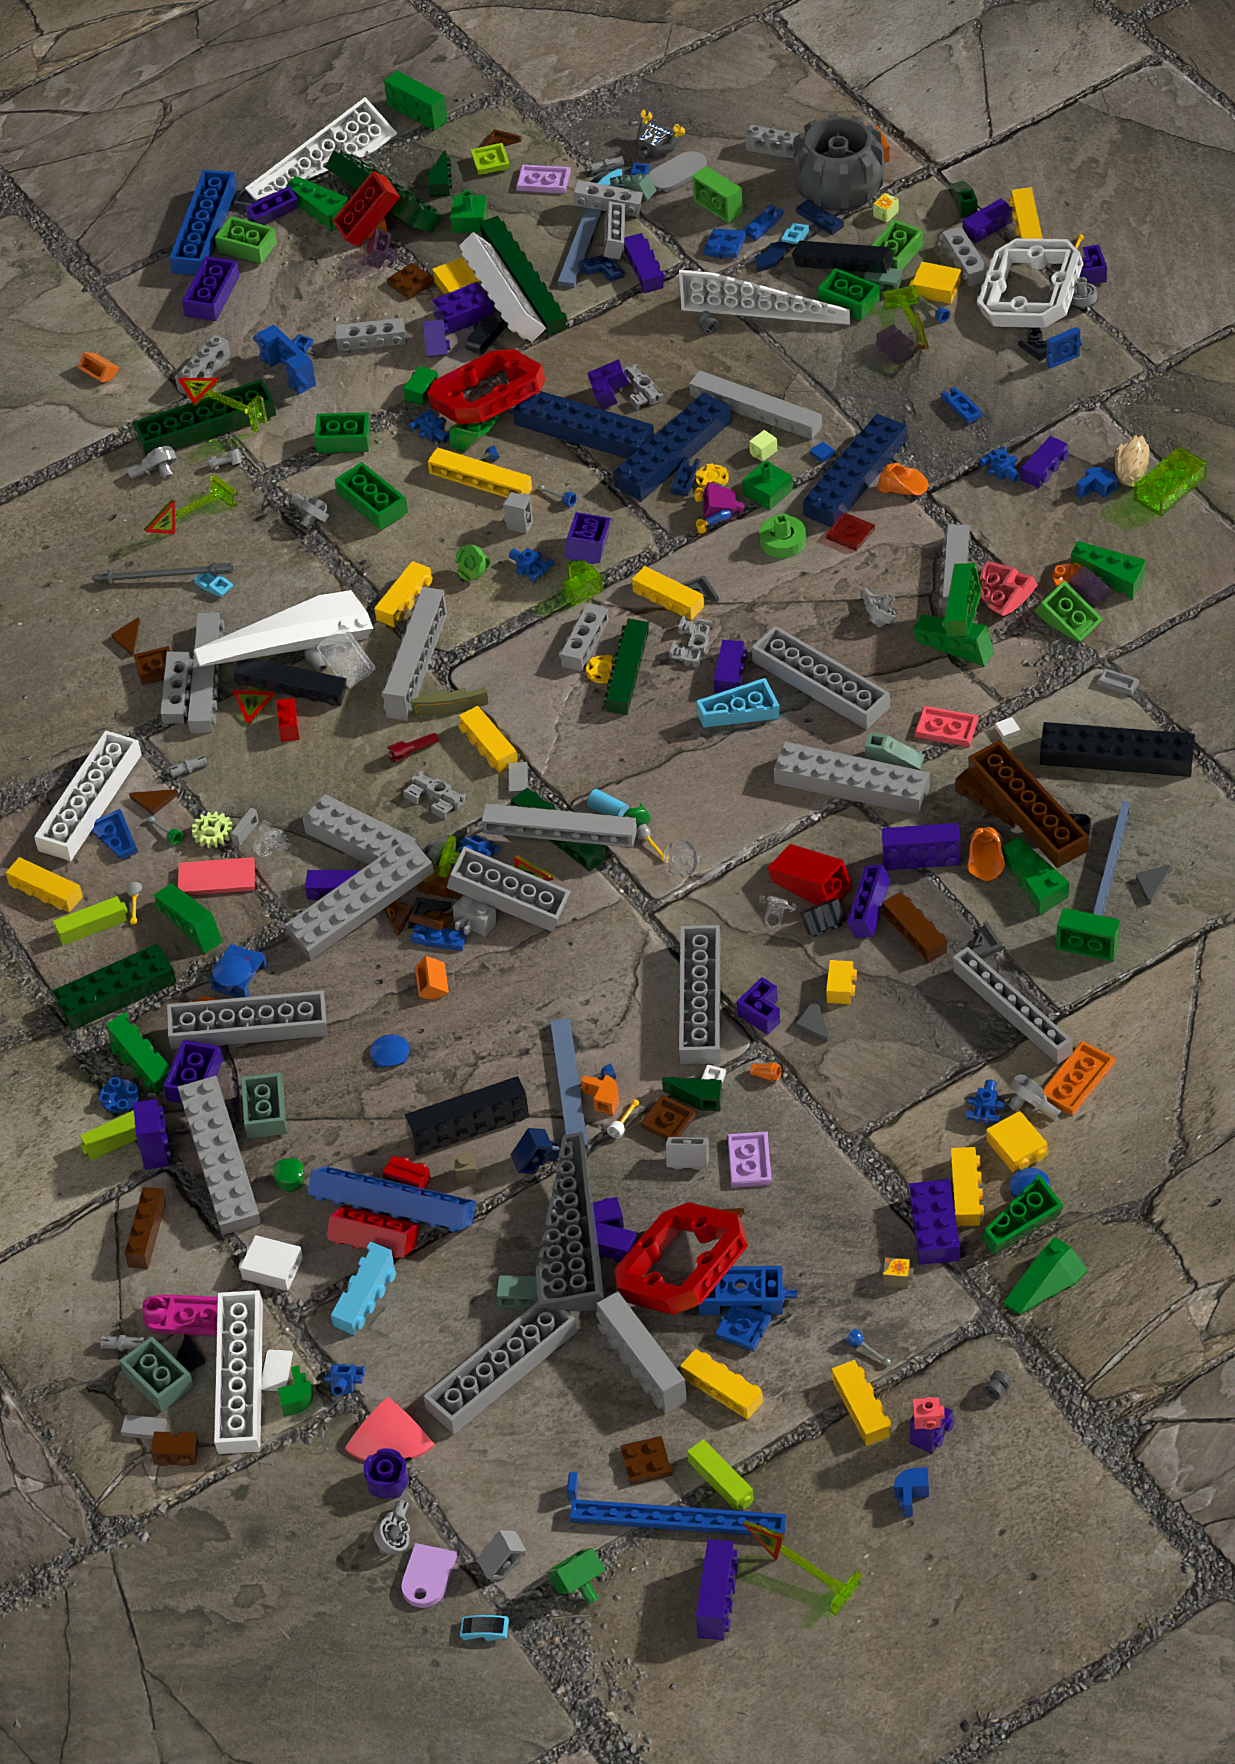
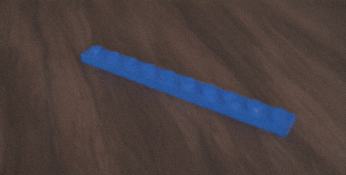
[570,1499,787,1537]

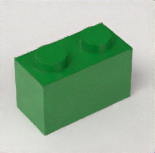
[403,366,439,406]

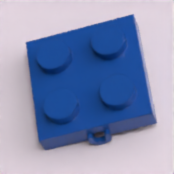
[704,228,746,259]
[1046,327,1082,369]
[715,1306,771,1352]

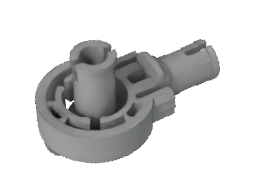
[1050,277,1097,308]
[128,446,177,479]
[291,493,329,529]
[860,588,897,627]
[1008,1074,1061,1121]
[374,1500,410,1555]

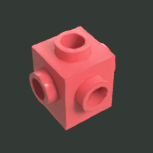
[913,1397,945,1429]

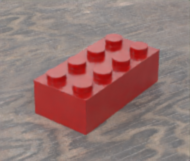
[332,171,400,247]
[327,1205,420,1258]

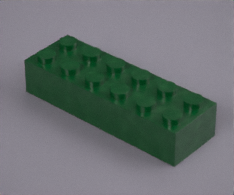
[52,943,177,1031]

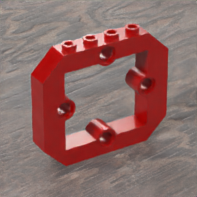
[427,349,546,425]
[614,1202,748,1315]

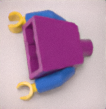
[694,482,744,533]

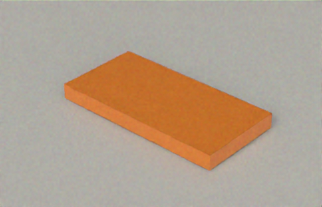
[1043,1041,1116,1116]

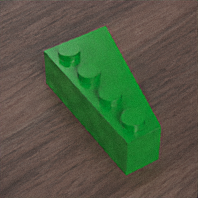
[286,176,349,232]
[1071,541,1146,600]
[942,563,982,637]
[912,614,994,667]
[1004,837,1069,916]
[153,883,223,954]
[106,1012,171,1095]
[982,1174,1064,1255]

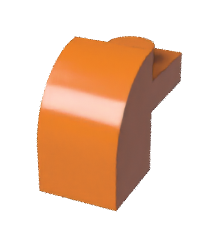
[581,1075,619,1116]

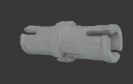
[590,156,624,174]
[168,754,208,778]
[100,1335,144,1352]

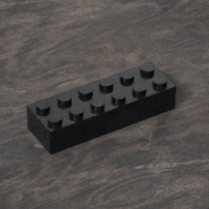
[405,1076,529,1156]

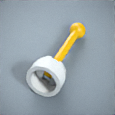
[607,1099,639,1139]

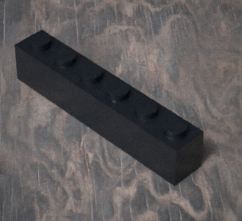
[792,240,895,274]
[234,658,347,706]

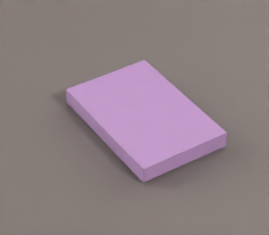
[516,164,571,194]
[727,1131,772,1188]

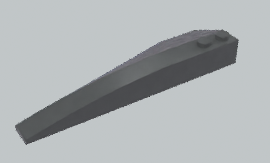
[536,1132,604,1312]

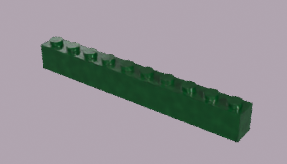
[479,216,568,336]

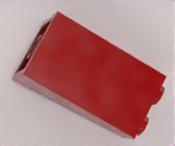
[767,844,853,906]

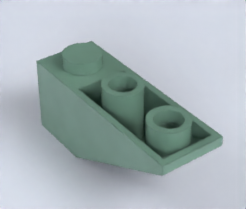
[608,174,657,201]
[865,732,924,770]

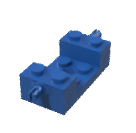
[253,324,316,394]
[699,1266,797,1315]

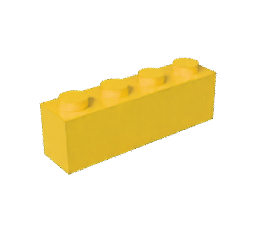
[1008,187,1043,239]
[374,561,432,628]
[632,566,704,620]
[458,706,518,773]
[6,857,83,913]
[951,1147,984,1227]
[680,1349,763,1420]
[831,1360,892,1446]

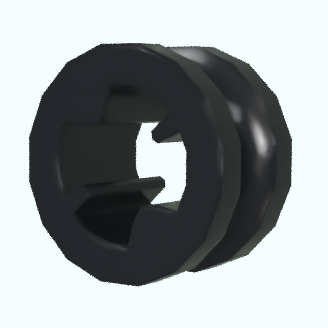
[1027,328,1042,342]

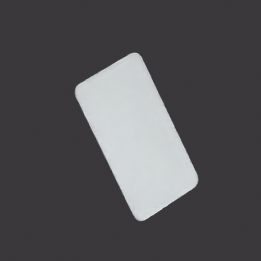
[261,1350,293,1391]

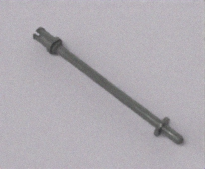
[92,562,233,585]

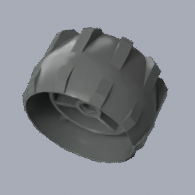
[793,114,885,211]

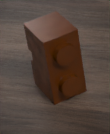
[151,1432,199,1466]

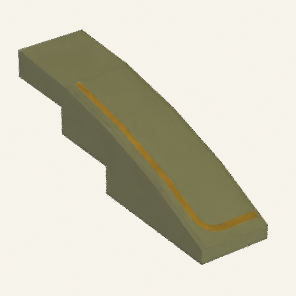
[410,687,489,715]

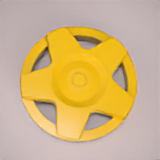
[695,463,729,489]
[586,654,616,683]

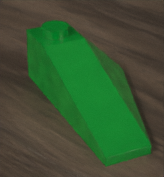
[449,411,504,451]
[1003,1237,1088,1315]

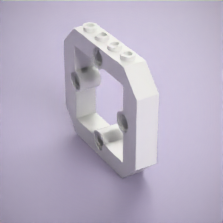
[977,239,1083,328]

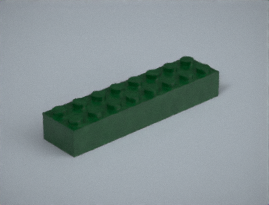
[325,150,442,233]
[132,379,276,458]

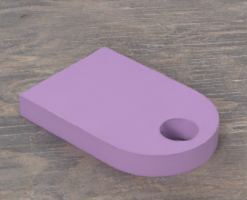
[402,1543,457,1608]

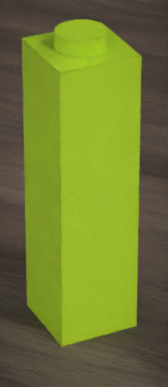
[53,896,128,946]
[79,1110,137,1161]
[687,1439,754,1511]

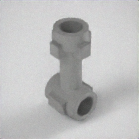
[208,449,242,470]

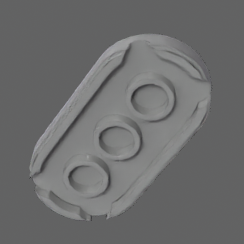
[649,151,707,192]

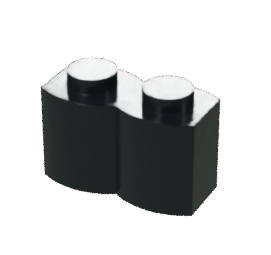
[800,898,846,937]

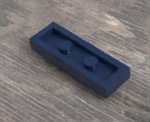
[796,199,844,235]

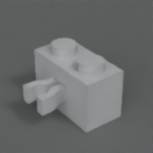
[503,492,533,534]
[453,895,496,937]
[666,1137,709,1170]
[477,1530,527,1580]

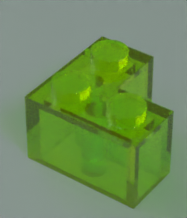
[562,560,604,607]

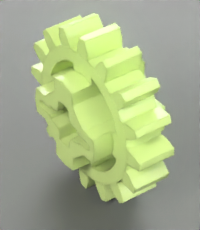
[192,811,233,848]

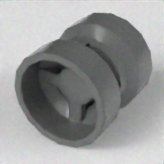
[696,311,719,335]
[983,1370,1011,1400]

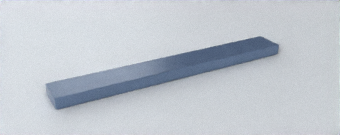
[558,208,603,288]
[1093,801,1130,916]
[550,1018,588,1149]

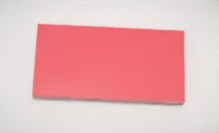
[178,857,255,896]

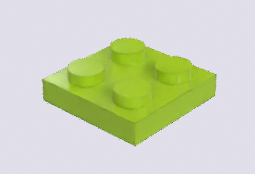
[471,143,510,175]

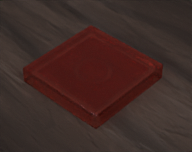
[826,512,875,552]

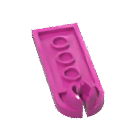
[142,1294,218,1336]

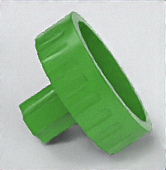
[759,513,806,558]

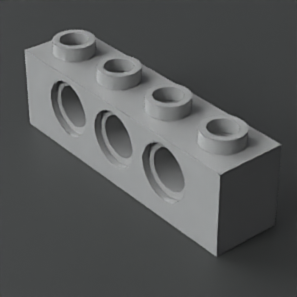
[745,125,799,159]
[573,180,643,217]
[603,201,625,259]
[941,227,988,287]
[336,318,406,351]
[175,335,231,395]
[559,603,609,671]
[161,652,193,724]

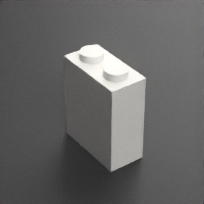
[239,1235,303,1291]

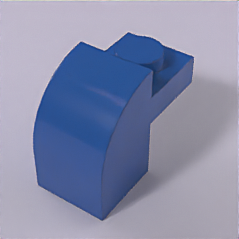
[1076,467,1118,499]
[894,1467,929,1517]

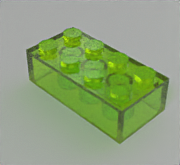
[1133,446,1208,517]

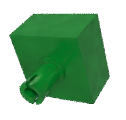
[450,190,488,233]
[742,460,793,510]
[546,1548,606,1605]

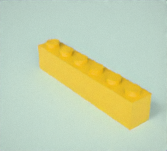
[428,447,532,498]

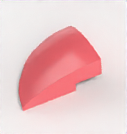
[980,561,1038,616]
[345,1397,435,1461]

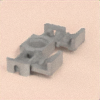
[618,364,663,411]
[669,616,713,668]
[403,771,466,820]

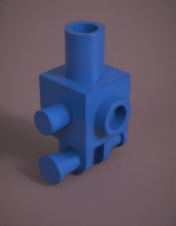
[408,409,450,443]
[979,446,1021,482]
[509,548,554,582]
[457,834,500,857]
[966,1080,1005,1125]
[324,1364,366,1396]

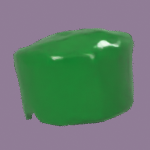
[622,803,651,828]
[273,1158,305,1192]

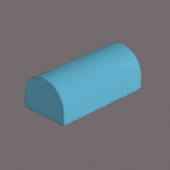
[587,789,629,817]

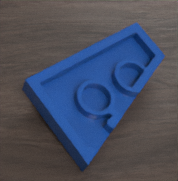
[91,809,138,860]

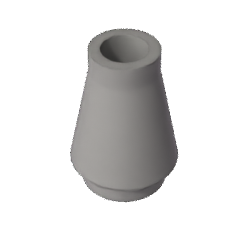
[304,647,327,672]

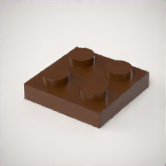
[387,263,434,300]
[133,646,170,685]
[641,1095,696,1140]
[620,1436,672,1485]

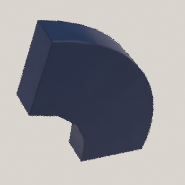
[755,242,788,271]

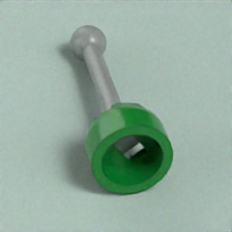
[148,816,183,845]

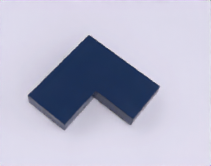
[578,255,624,281]

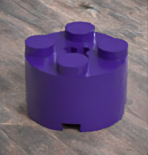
[364,1448,409,1499]

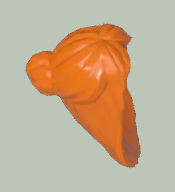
[876,463,929,496]
[967,827,1005,882]

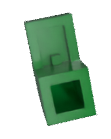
[278,1365,314,1416]

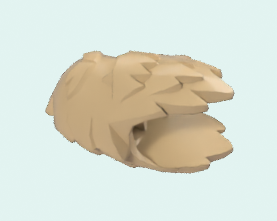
[1114,435,1150,487]

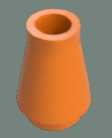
[750,1062,781,1082]

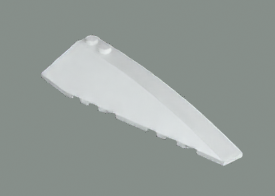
[245,97,397,201]
[679,270,850,325]
[194,590,373,667]

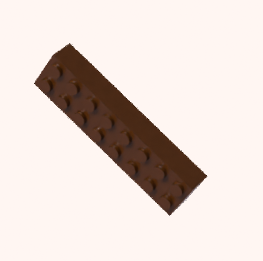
[968,740,1089,868]

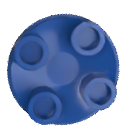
[213,955,252,990]
[370,1034,410,1068]
[99,1077,139,1113]
[1009,1168,1051,1198]

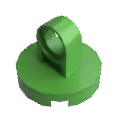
[455,545,491,581]

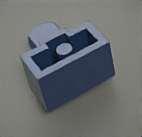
[510,1128,560,1174]

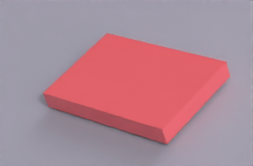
[915,706,978,747]

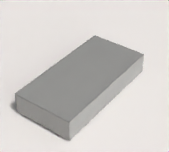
[1097,668,1139,696]
[509,762,528,796]
[231,808,259,848]
[121,1414,167,1439]

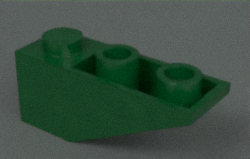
[428,151,453,198]
[949,181,977,218]
[662,1077,723,1111]

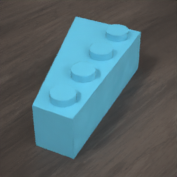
[696,678,780,728]
[331,1242,396,1336]

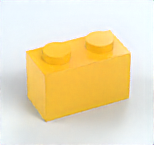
[826,960,857,1004]

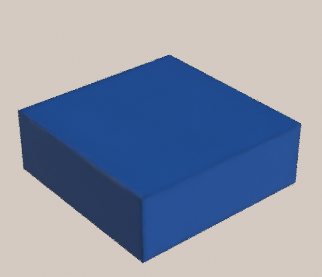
[630,163,650,175]
[292,334,313,353]
[810,441,835,463]
[567,1472,579,1502]

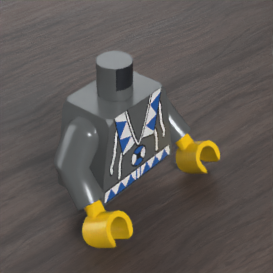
[637,110,685,158]

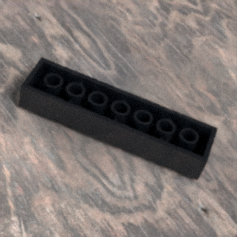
[1040,722,1195,777]

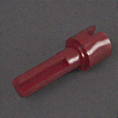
[387,733,439,763]

